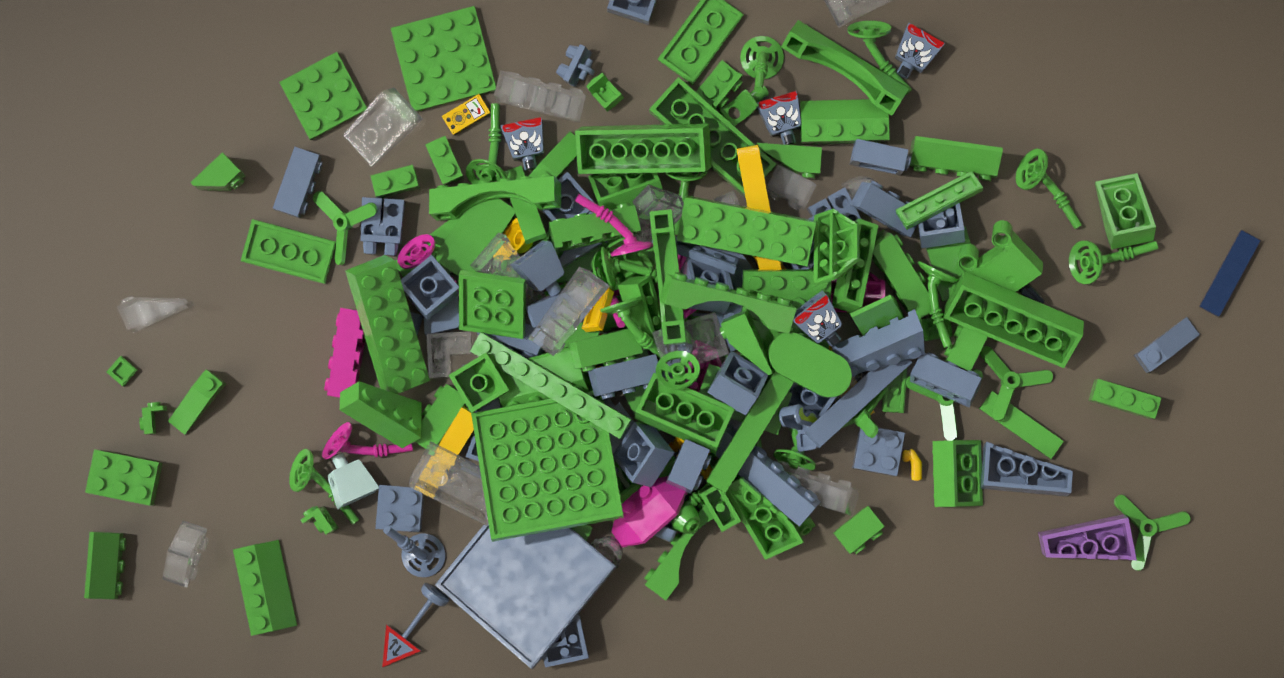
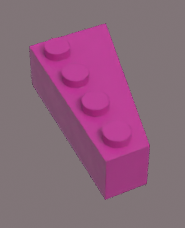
[324,308,366,398]

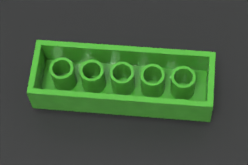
[649,77,776,197]
[575,124,712,174]
[677,195,816,266]
[345,255,430,394]
[944,271,1084,368]

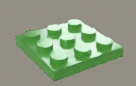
[279,52,368,140]
[459,270,526,339]

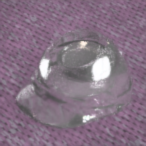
[591,536,623,568]

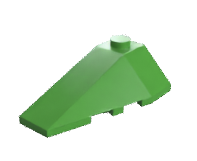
[726,477,804,560]

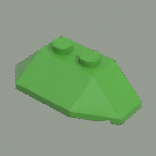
[814,209,859,286]

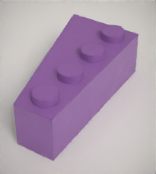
[1038,514,1137,560]

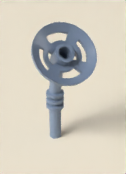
[383,526,445,577]

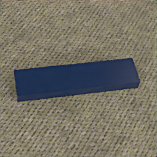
[1199,230,1261,317]

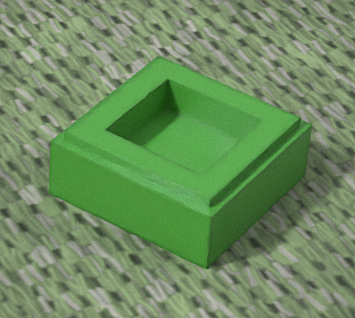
[107,356,138,387]

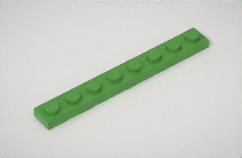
[470,332,632,439]

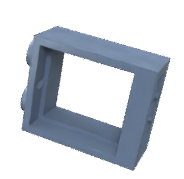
[849,139,911,176]

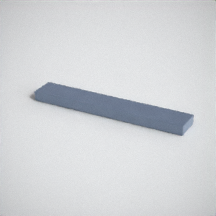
[804,359,912,448]

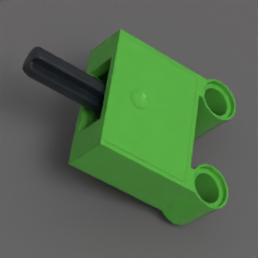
[958,220,1045,304]

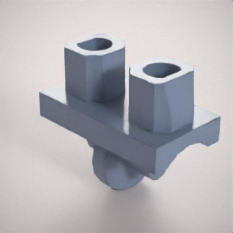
[556,44,595,87]

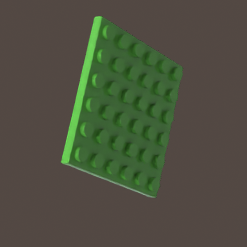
[471,391,624,542]

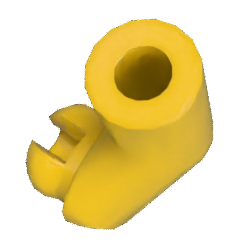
[902,449,922,481]

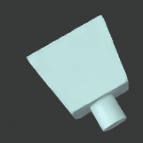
[328,453,379,509]

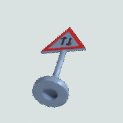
[382,583,449,667]

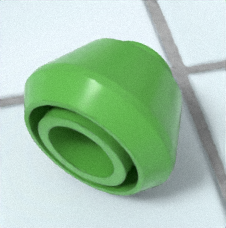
[672,505,700,534]

